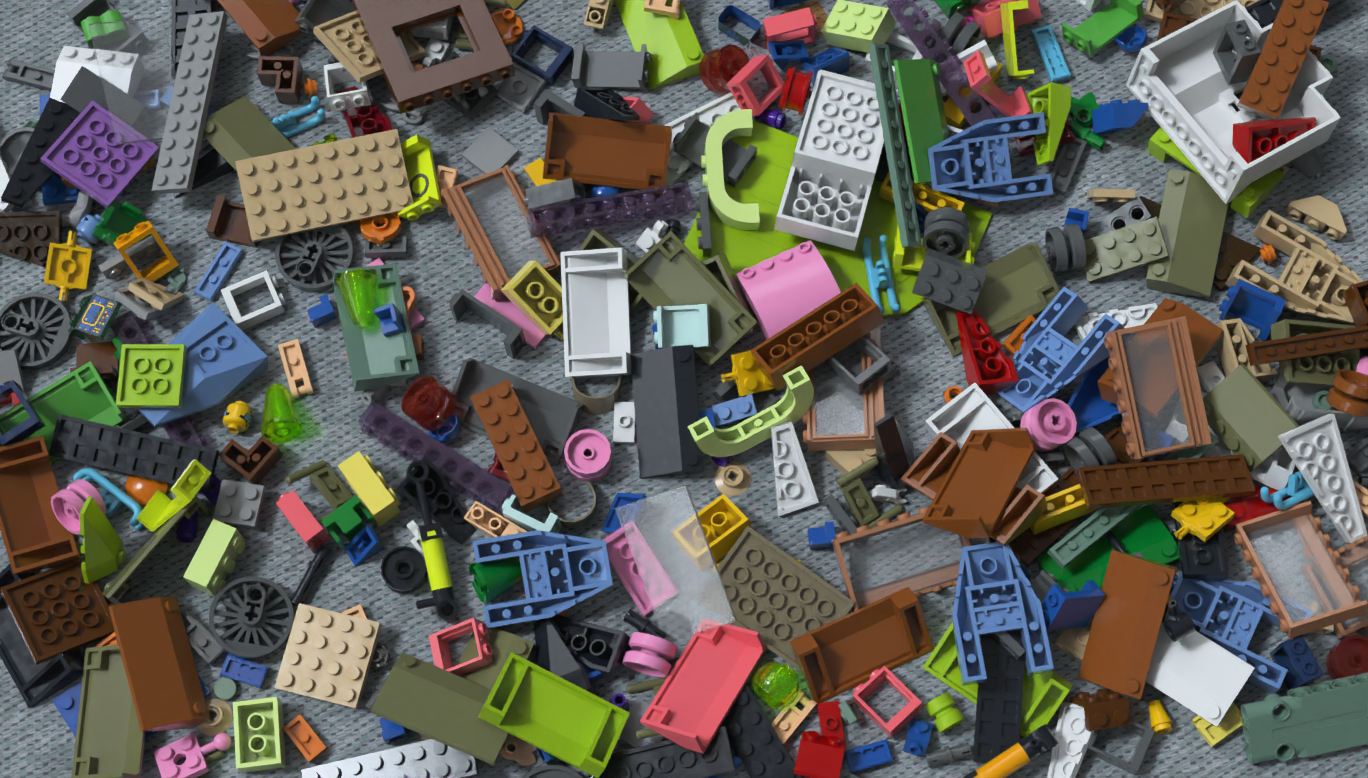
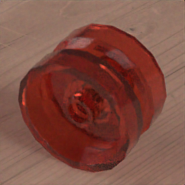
[699,44,749,94]
[401,376,456,431]
[1326,634,1368,680]

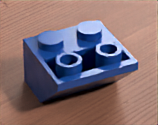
[1092,99,1149,134]

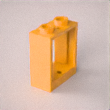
[113,221,179,282]

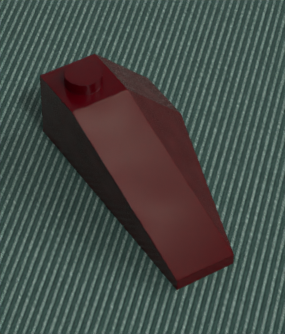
[336,86,393,138]

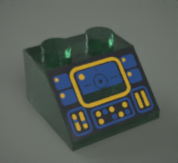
[68,294,122,343]

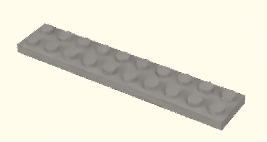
[151,11,228,194]

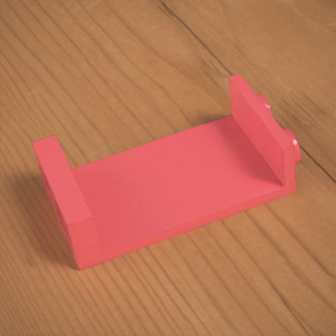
[963,50,1032,117]

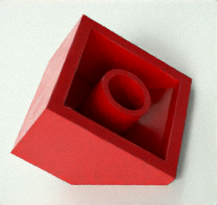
[793,731,846,778]

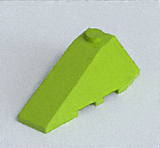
[1027,82,1072,166]
[80,496,127,584]

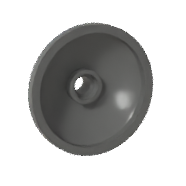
[0,127,35,177]

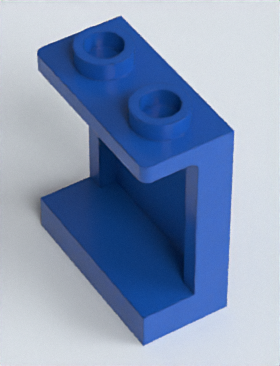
[1219,279,1286,341]
[1041,580,1105,631]

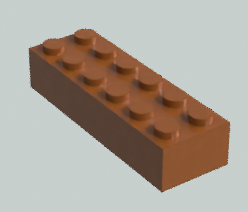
[1237,0,1329,120]
[750,283,884,391]
[470,379,563,513]

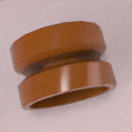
[1326,369,1368,417]

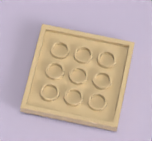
[313,11,425,83]
[274,603,382,709]

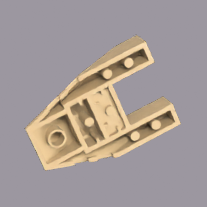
[1225,210,1363,324]

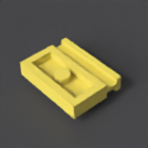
[1191,703,1242,748]

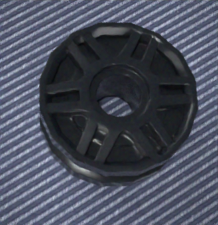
[381,546,428,595]

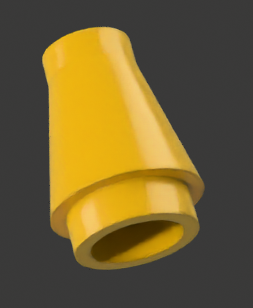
[1148,700,1173,735]

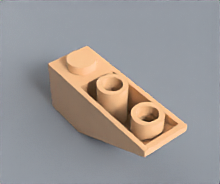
[464,501,528,538]

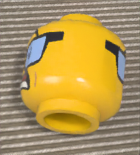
[223,401,253,434]

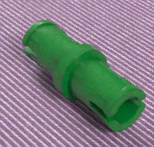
[1070,120,1106,151]

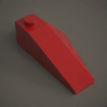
[1232,117,1316,164]
[956,310,1019,395]
[1223,487,1304,532]

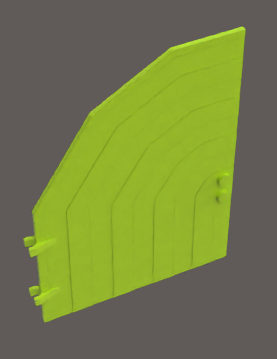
[684,120,992,317]

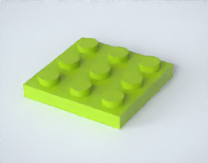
[116,344,187,408]

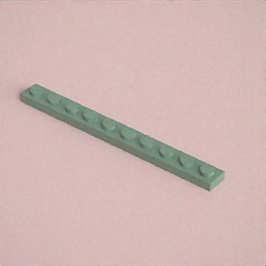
[868,43,922,248]
[1047,431,1219,569]

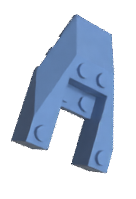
[928,112,1053,202]
[997,287,1131,413]
[472,530,613,628]
[952,542,1054,686]
[1170,572,1313,694]

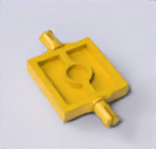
[44,231,92,301]
[721,350,775,396]
[1171,497,1235,542]

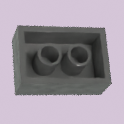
[912,248,987,314]

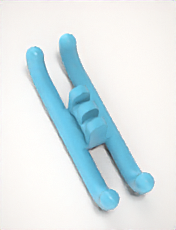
[270,96,325,139]
[863,235,900,314]
[73,468,144,531]
[1260,471,1315,510]

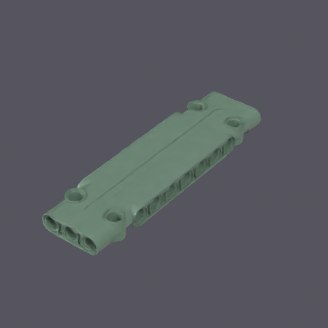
[1241,672,1368,764]

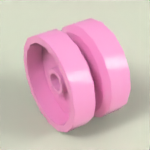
[1020,398,1077,452]
[564,429,613,482]
[51,479,107,535]
[622,632,678,678]

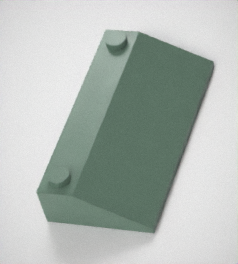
[333,264,419,392]

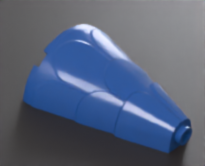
[1068,340,1128,435]

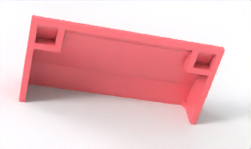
[640,618,766,754]

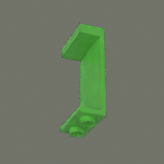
[1061,0,1144,56]

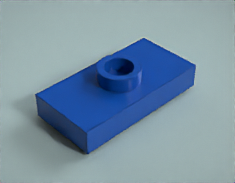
[220,654,270,689]
[844,739,893,774]

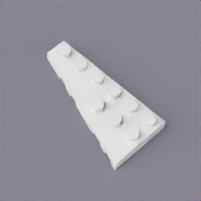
[664,92,741,190]
[1277,414,1368,543]

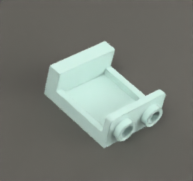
[653,304,711,348]
[502,494,562,533]

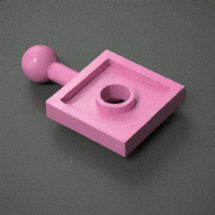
[154,732,231,778]

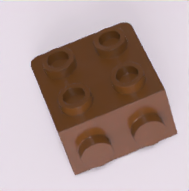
[70,341,119,383]
[1070,689,1131,731]

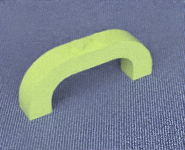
[701,109,760,230]
[688,365,814,457]

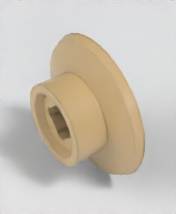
[714,461,751,496]
[197,698,233,736]

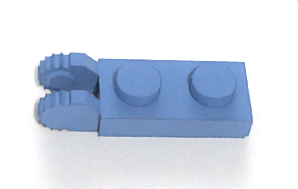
[701,394,758,427]

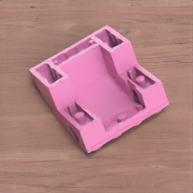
[736,240,841,340]

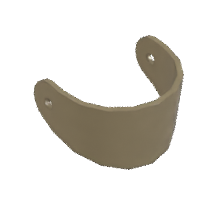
[572,375,621,416]
[545,481,598,529]

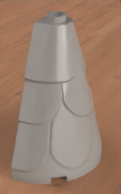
[1270,364,1368,430]

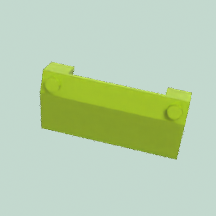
[614,0,706,90]
[1147,127,1285,219]
[922,621,1073,738]
[478,652,630,778]

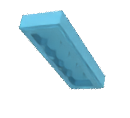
[1031,25,1071,83]

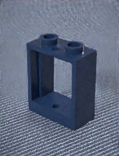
[511,25,574,87]
[0,380,46,446]
[1269,635,1324,690]

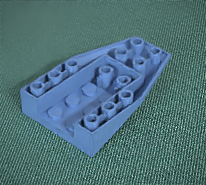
[137,302,268,427]

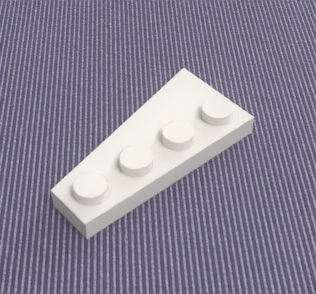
[1073,303,1158,341]
[771,421,819,516]
[1047,702,1095,778]

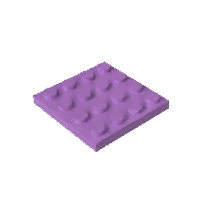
[40,100,159,209]

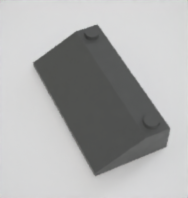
[445,358,584,466]

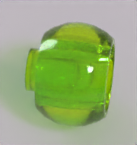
[752,661,800,710]

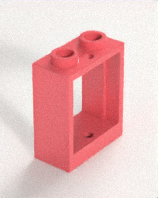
[763,7,818,54]
[727,55,784,116]
[276,490,330,553]
[429,618,493,676]
[853,666,923,739]

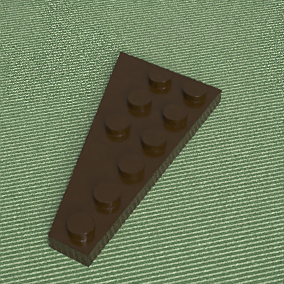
[1134,196,1262,291]
[0,211,62,267]

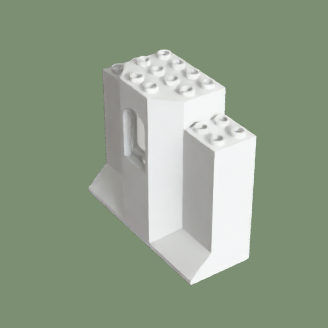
[1126,0,1341,204]

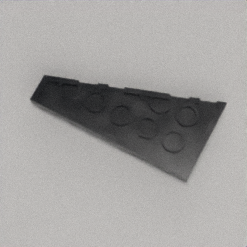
[1,98,81,208]

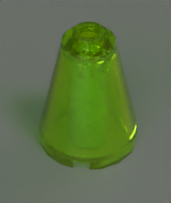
[335,269,377,328]
[261,383,303,444]

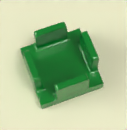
[92,201,149,250]
[321,495,376,548]

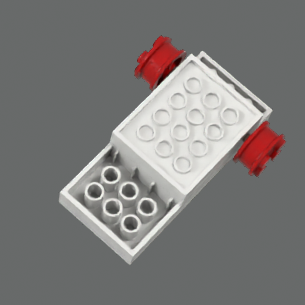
[774,67,908,251]

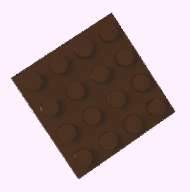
[0,557,115,665]

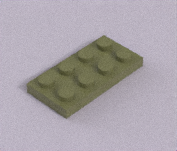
[1084,216,1170,283]

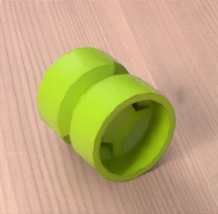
[925,692,965,733]

